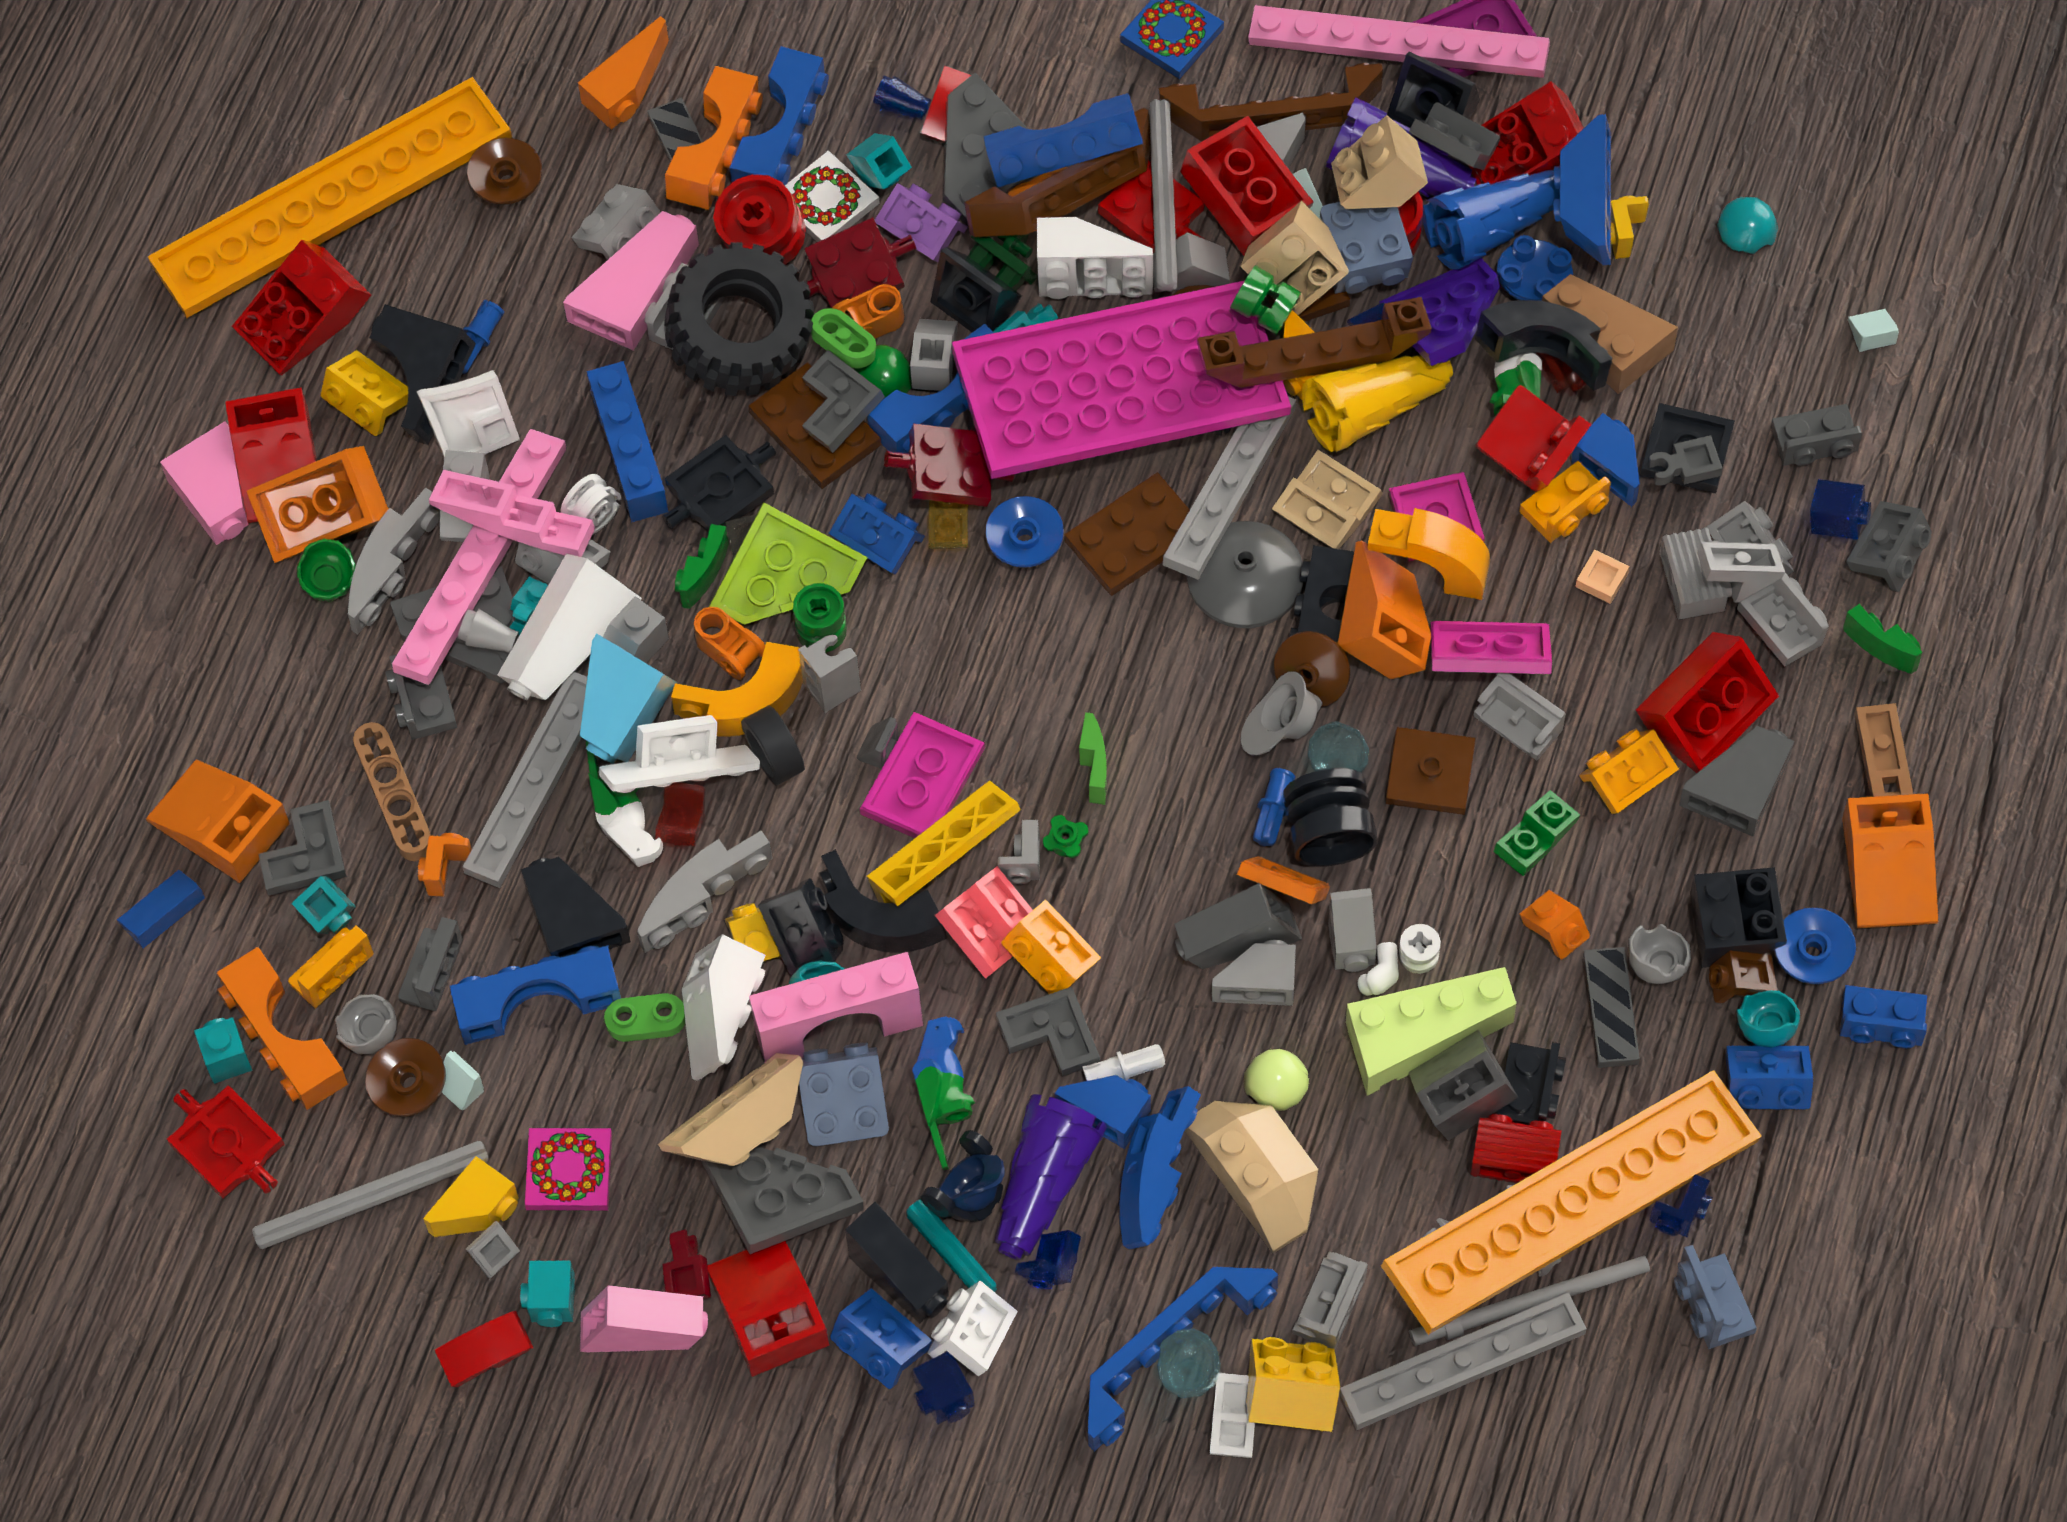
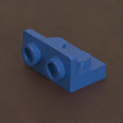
[828,493,925,574]
[1840,985,1927,1048]
[1726,1046,1813,1109]
[830,1288,933,1389]

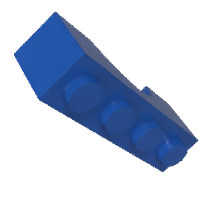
[730,46,829,185]
[984,93,1143,187]
[867,324,994,453]
[586,361,669,523]
[450,946,621,1045]

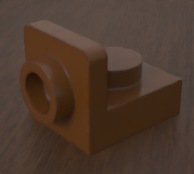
[1709,950,1778,1003]

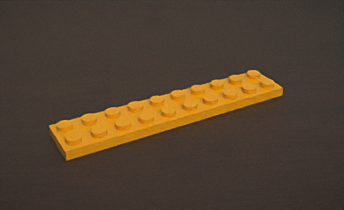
[148,77,512,318]
[1381,1070,1762,1335]

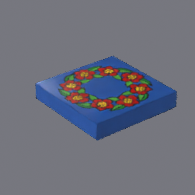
[1120,0,1224,79]

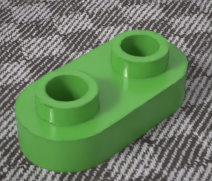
[811,308,876,368]
[604,993,685,1042]

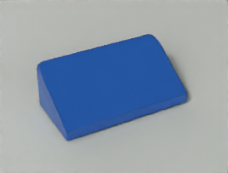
[117,870,205,949]

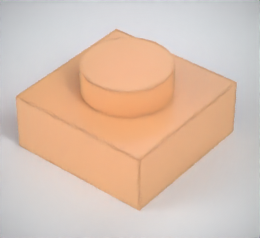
[1576,550,1630,604]

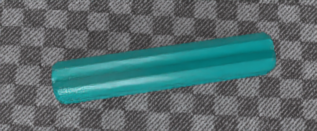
[906,1199,997,1292]

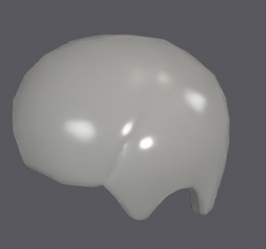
[1629,924,1691,984]
[335,994,397,1054]

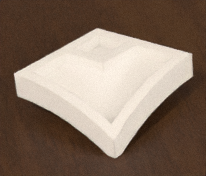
[417,370,520,459]

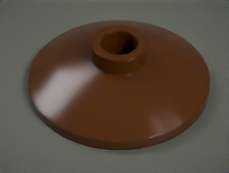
[467,138,542,204]
[1274,631,1350,707]
[365,1038,446,1117]

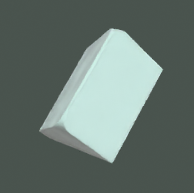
[1848,309,1899,352]
[442,1051,484,1110]

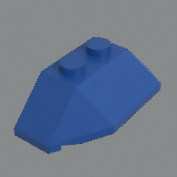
[1553,114,1611,265]

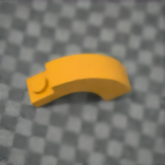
[1368,508,1490,600]
[671,642,803,737]

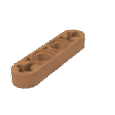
[353,722,431,861]

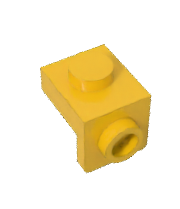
[1611,196,1649,259]
[725,903,781,962]

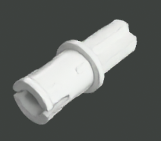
[1082,1044,1165,1081]

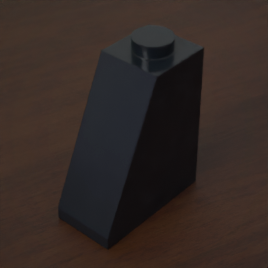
[521,857,631,958]
[845,1202,949,1324]

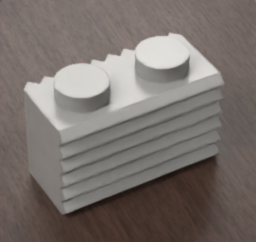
[1660,527,1732,620]

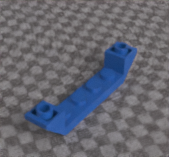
[1088,1267,1278,1452]

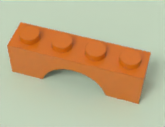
[665,66,763,210]
[217,947,348,1110]

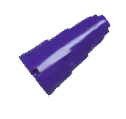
[1325,98,1477,197]
[995,1094,1107,1260]

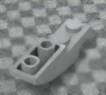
[348,487,440,635]
[637,831,772,953]

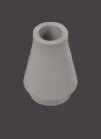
[458,609,519,653]

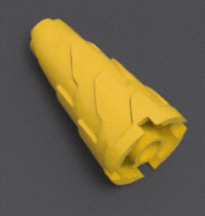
[1302,355,1453,452]

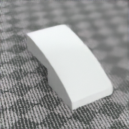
[1210,1373,1255,1458]

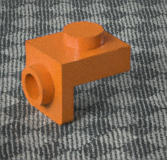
[418,833,472,897]
[1520,890,1590,959]

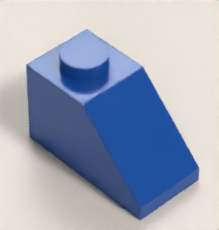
[1571,413,1640,507]
[1055,1075,1151,1149]

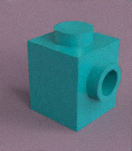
[846,133,912,189]
[291,876,356,934]
[194,1017,253,1084]
[520,1261,575,1327]

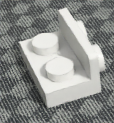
[928,1281,1018,1376]

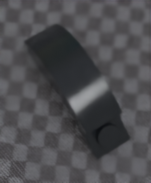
[1475,300,1613,391]
[818,849,947,952]

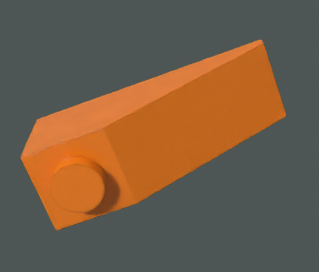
[578,16,669,130]

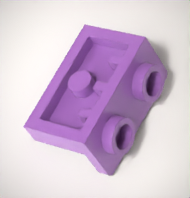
[875,183,968,262]

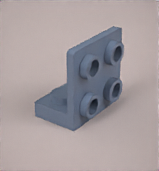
[1674,1245,1757,1349]

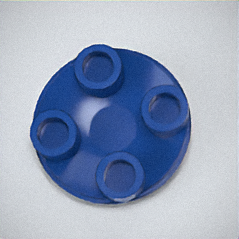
[1497,235,1573,301]

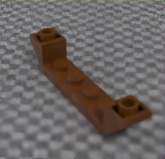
[1159,63,1383,142]
[964,108,1151,237]
[1197,297,1432,388]

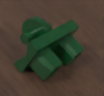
[968,234,1038,291]

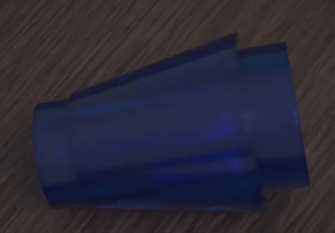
[873,75,931,120]

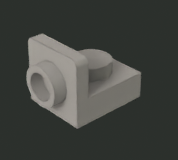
[998,820,1040,884]

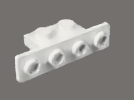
[599,715,760,793]

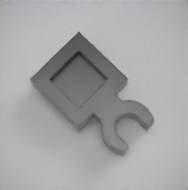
[1648,435,1723,485]

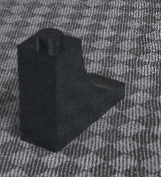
[369,304,476,445]

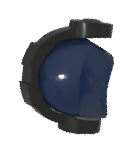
[920,1130,1005,1222]

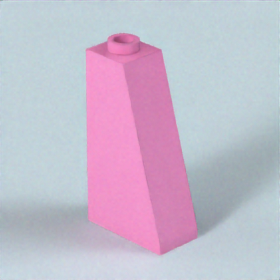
[563,211,699,351]

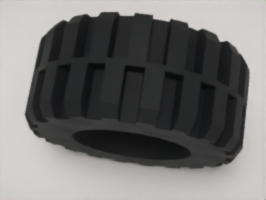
[664,242,814,396]

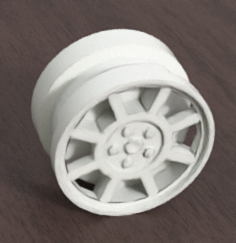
[561,474,621,535]

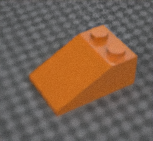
[246,446,388,563]

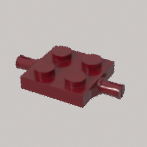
[804,217,917,313]
[884,423,1015,507]

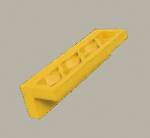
[867,780,1021,907]

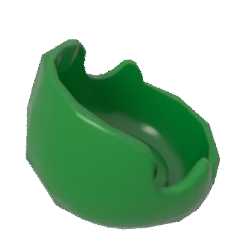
[853,345,912,398]
[297,538,356,602]

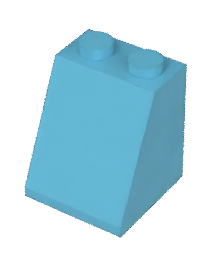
[580,633,677,764]

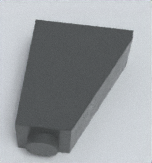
[1679,726,1794,836]
[1174,883,1302,969]

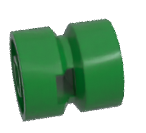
[1230,265,1302,335]
[793,583,847,653]

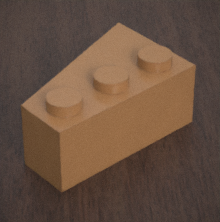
[1542,274,1678,394]

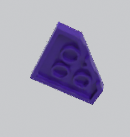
[1379,258,1500,366]

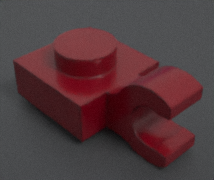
[662,1229,711,1300]

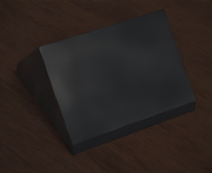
[1387,51,1480,128]
[930,247,1022,333]

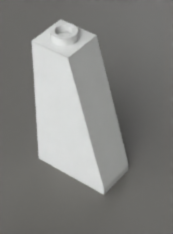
[497,554,642,700]

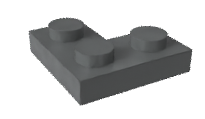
[802,350,885,453]
[258,800,347,896]
[996,987,1100,1076]

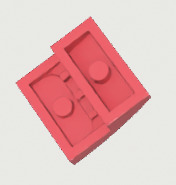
[935,866,1033,979]

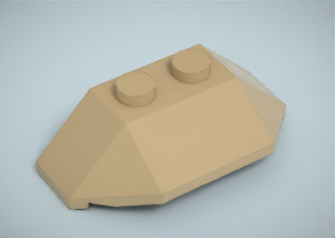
[658,1053,803,1166]
[1185,1101,1318,1253]

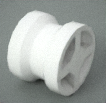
[1399,924,1441,974]

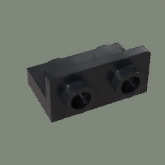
[758,878,844,977]
[1497,1042,1566,1125]

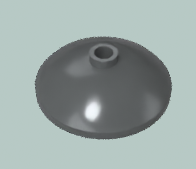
[1187,521,1303,628]

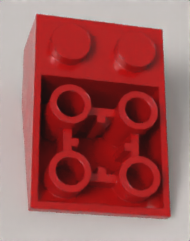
[1468,81,1584,185]
[232,239,372,375]
[225,387,317,523]
[708,1241,829,1377]

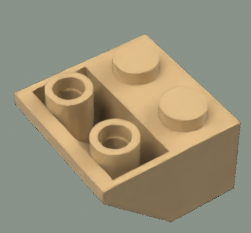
[1331,115,1428,209]
[1240,201,1349,315]

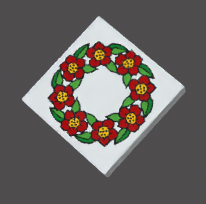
[785,151,880,242]

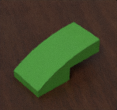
[1079,712,1107,805]

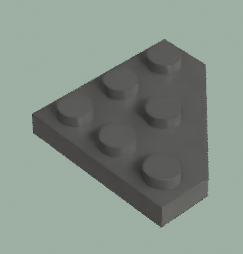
[942,73,1028,226]
[390,566,519,683]
[700,1146,863,1254]

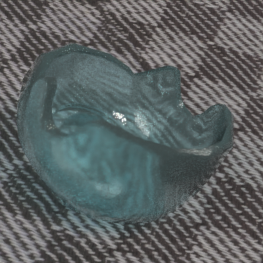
[1308,721,1370,774]
[1157,1329,1221,1398]

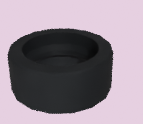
[741,705,805,785]

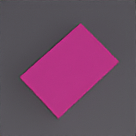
[1430,621,1552,674]
[860,712,985,838]

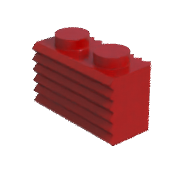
[1471,1114,1562,1184]

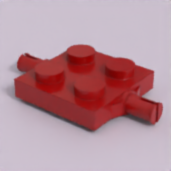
[1098,161,1205,253]
[167,1085,285,1199]

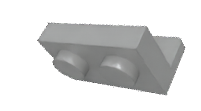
[571,184,661,260]
[1737,573,1829,666]

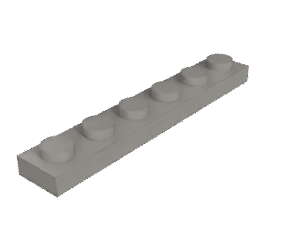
[1163,396,1296,580]
[462,672,587,888]
[1339,1292,1587,1430]

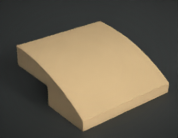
[1272,450,1383,549]

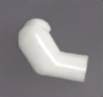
[1358,942,1399,996]

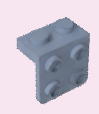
[1320,202,1413,294]
[799,1043,889,1146]

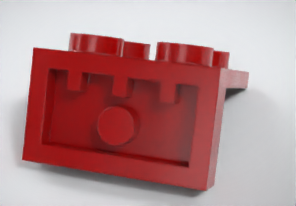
[1476,385,1592,493]

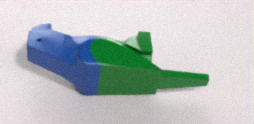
[912,1016,975,1170]

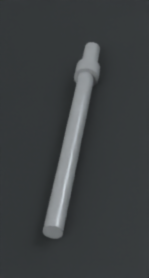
[1409,1255,1650,1346]

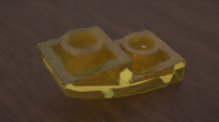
[929,500,968,549]

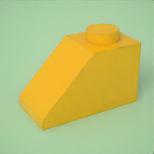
[423,1156,519,1237]

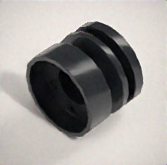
[1283,768,1378,867]

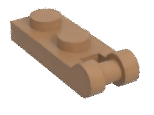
[1854,703,1913,797]

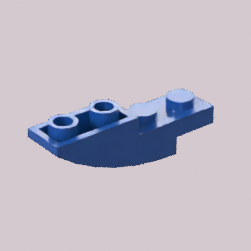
[1120,1086,1201,1250]

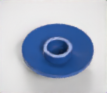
[986,496,1064,567]
[1774,908,1856,984]

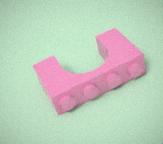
[749,952,923,1063]

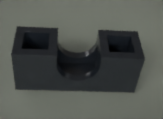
[1289,545,1354,651]

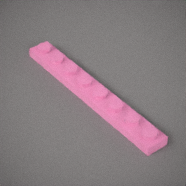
[1248,5,1550,78]
[392,429,566,685]

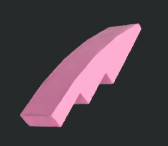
[429,470,595,557]

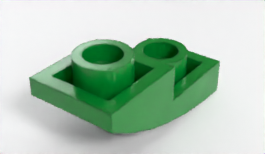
[675,524,729,609]
[1843,604,1922,674]
[1493,790,1580,876]

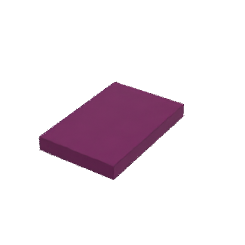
[1411,0,1537,77]

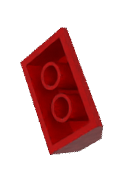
[1180,116,1314,256]
[1636,632,1779,773]

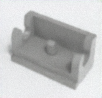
[798,635,861,713]
[1474,673,1566,761]
[1292,1252,1367,1349]

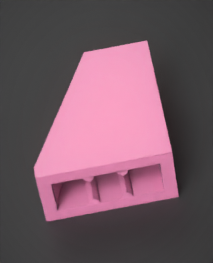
[160,421,249,545]
[580,1285,708,1352]

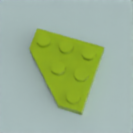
[708,503,868,625]

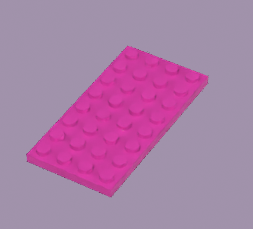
[951,280,1291,479]

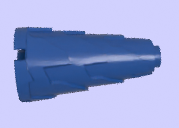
[1422,170,1560,270]

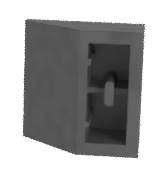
[1409,1030,1518,1141]

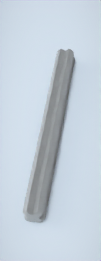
[1149,99,1178,292]
[252,1141,489,1249]

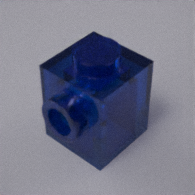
[1810,479,1871,540]
[913,1351,975,1425]

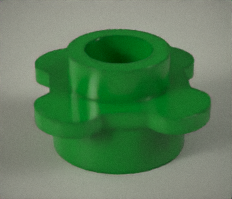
[1043,815,1088,858]

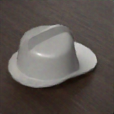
[1241,672,1322,755]

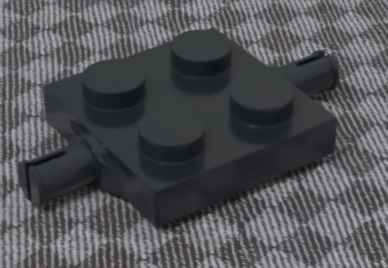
[662,435,776,533]

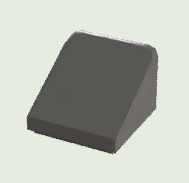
[857,717,899,769]

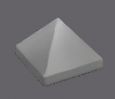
[466,1221,520,1279]

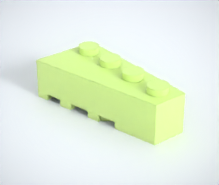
[1346,967,1516,1096]

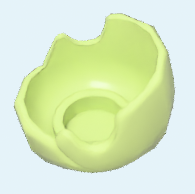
[1244,1049,1309,1111]

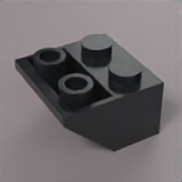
[1690,867,1787,968]

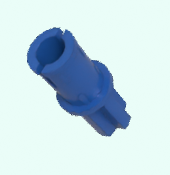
[462,300,504,374]
[1253,768,1296,847]

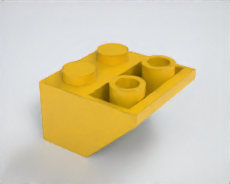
[1246,1337,1340,1432]

